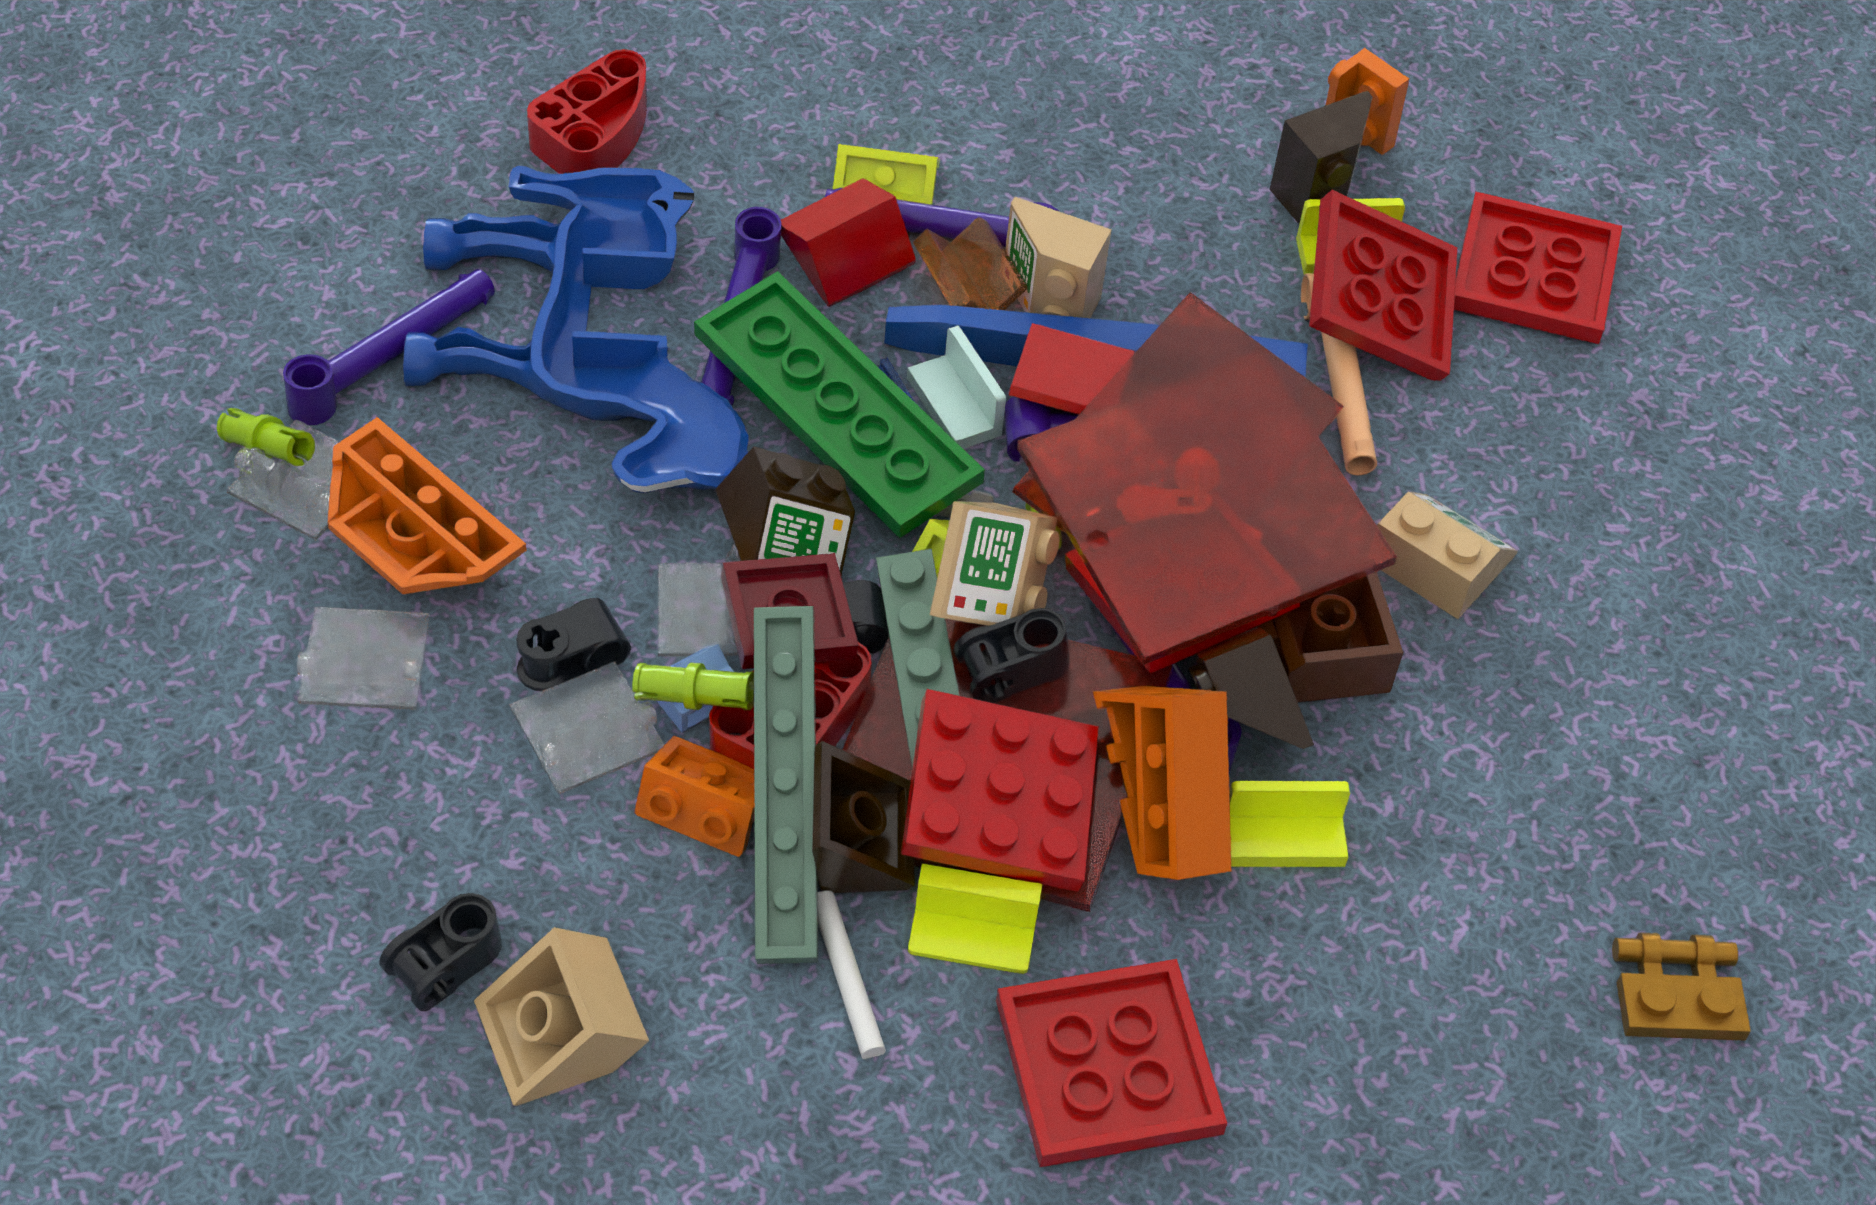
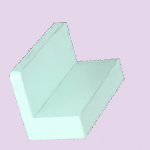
[907,326,1006,449]

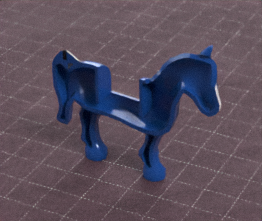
[403,166,749,494]

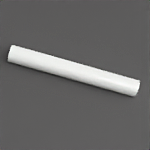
[818,891,886,1059]

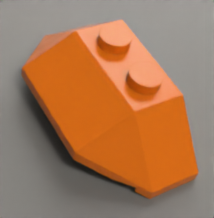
[328,417,527,594]

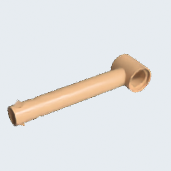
[1301,273,1377,475]

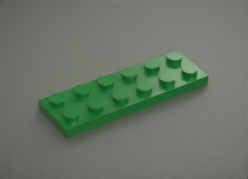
[694,271,985,538]

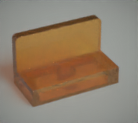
[913,217,1027,310]

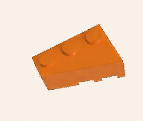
[1093,686,1231,880]

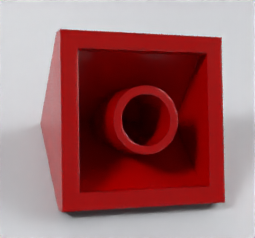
[781,178,916,307]
[1009,323,1135,424]

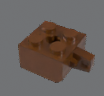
[1258,562,1403,702]

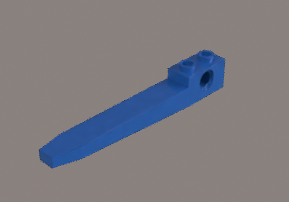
[884,305,1308,423]

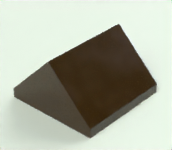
[812,741,915,893]

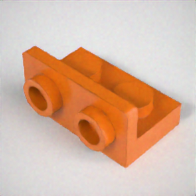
[1325,48,1409,155]
[635,736,755,857]

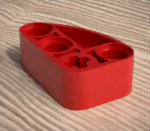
[527,49,647,174]
[709,642,872,769]

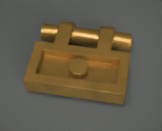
[1612,933,1751,1041]

